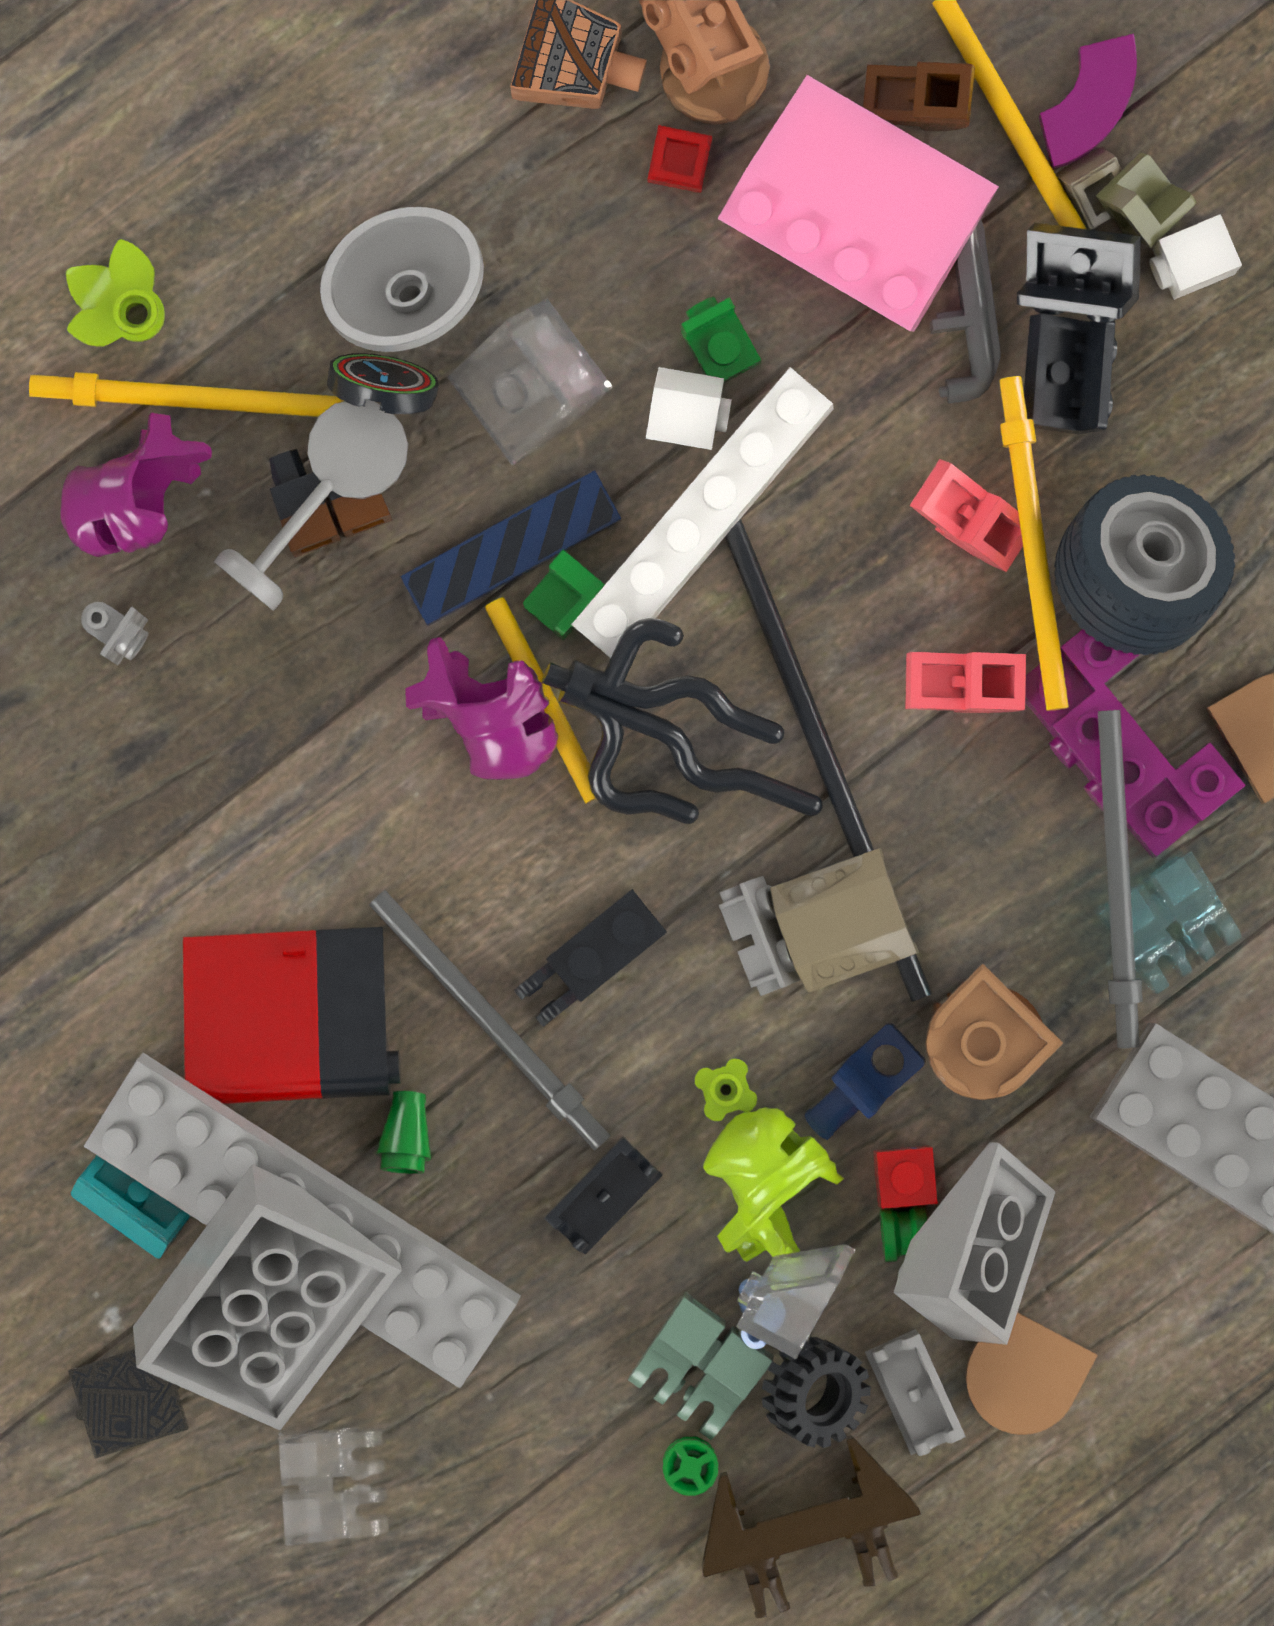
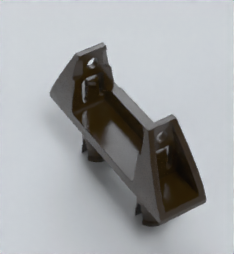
[702,1435,921,1618]

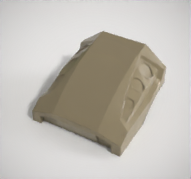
[770,848,919,993]

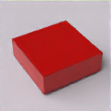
[647,125,712,193]

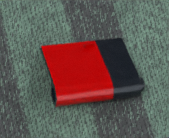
[183,927,401,1104]

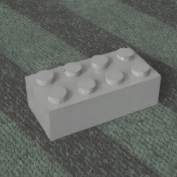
[1090,1023,1274,1234]

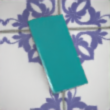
[71,1155,191,1259]

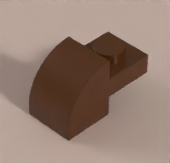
[863,62,975,131]

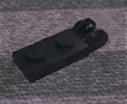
[514,889,667,1027]

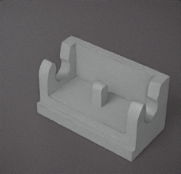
[865,1329,966,1456]

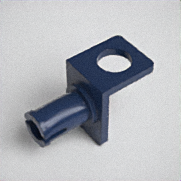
[804,1023,926,1140]

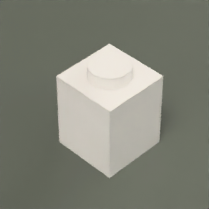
[1149,214,1242,300]
[646,367,732,450]

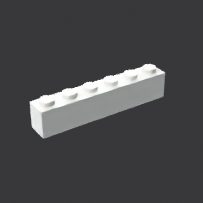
[572,367,834,658]

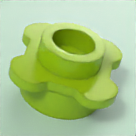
[695,1058,757,1121]

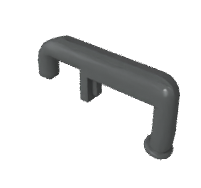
[929,219,1001,404]

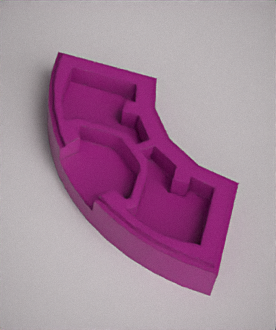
[1038,33,1137,170]

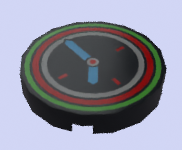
[327,353,439,414]

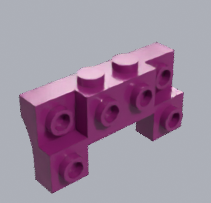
[1025,629,1246,858]

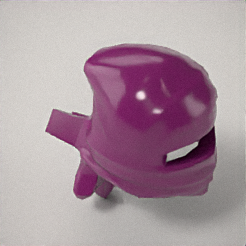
[60,413,212,557]
[405,637,558,780]

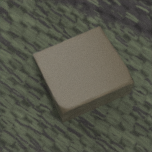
[1056,147,1122,230]

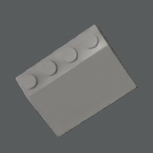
[133,1164,402,1430]

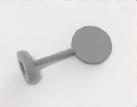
[213,400,408,611]

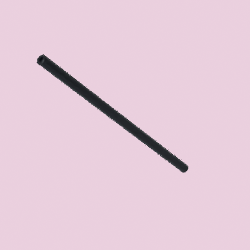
[725,518,932,1002]

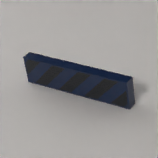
[400,470,622,626]

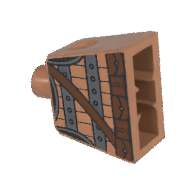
[510,0,647,109]

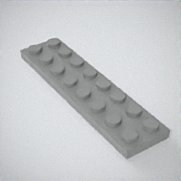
[84,1053,521,1388]

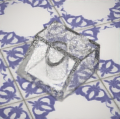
[448,298,613,466]

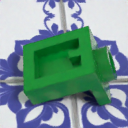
[681,296,761,384]

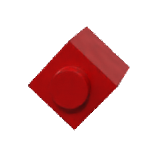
[873,1145,938,1209]

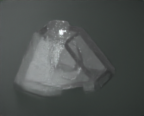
[736,1244,855,1359]

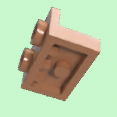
[639,0,763,94]

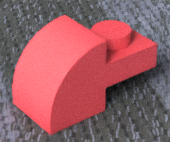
[910,459,1023,572]
[905,652,1026,713]

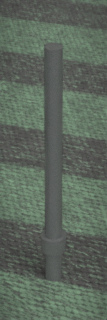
[1098,710,1143,1048]
[369,890,611,1151]

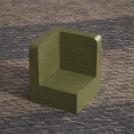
[1095,153,1197,248]

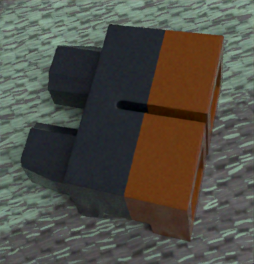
[269,449,393,558]

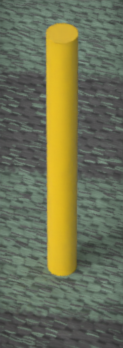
[485,597,596,804]

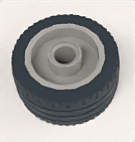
[1054,474,1235,655]

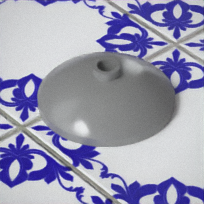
[320,207,484,352]

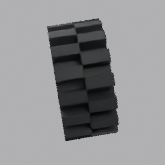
[762,1337,871,1448]

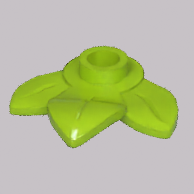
[66,239,165,347]

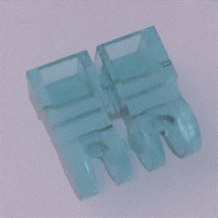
[1094,851,1242,995]

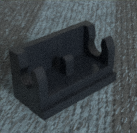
[544,1136,663,1255]

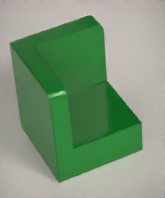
[523,550,605,641]

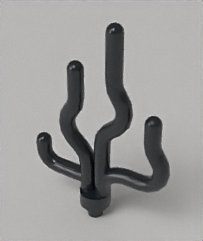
[542,618,823,824]

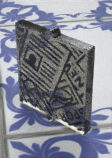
[68,1349,189,1459]

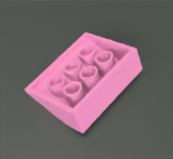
[718,75,999,332]

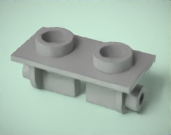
[81,602,149,666]
[718,876,801,996]

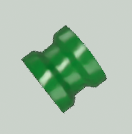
[879,1205,927,1263]
[663,1435,718,1496]

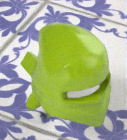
[703,1107,844,1271]

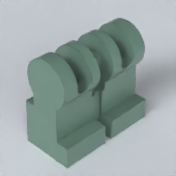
[628,1292,773,1440]

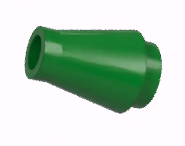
[376,1091,431,1174]

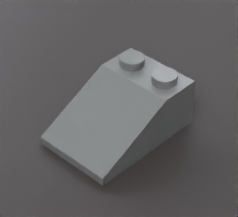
[893,1142,1056,1345]

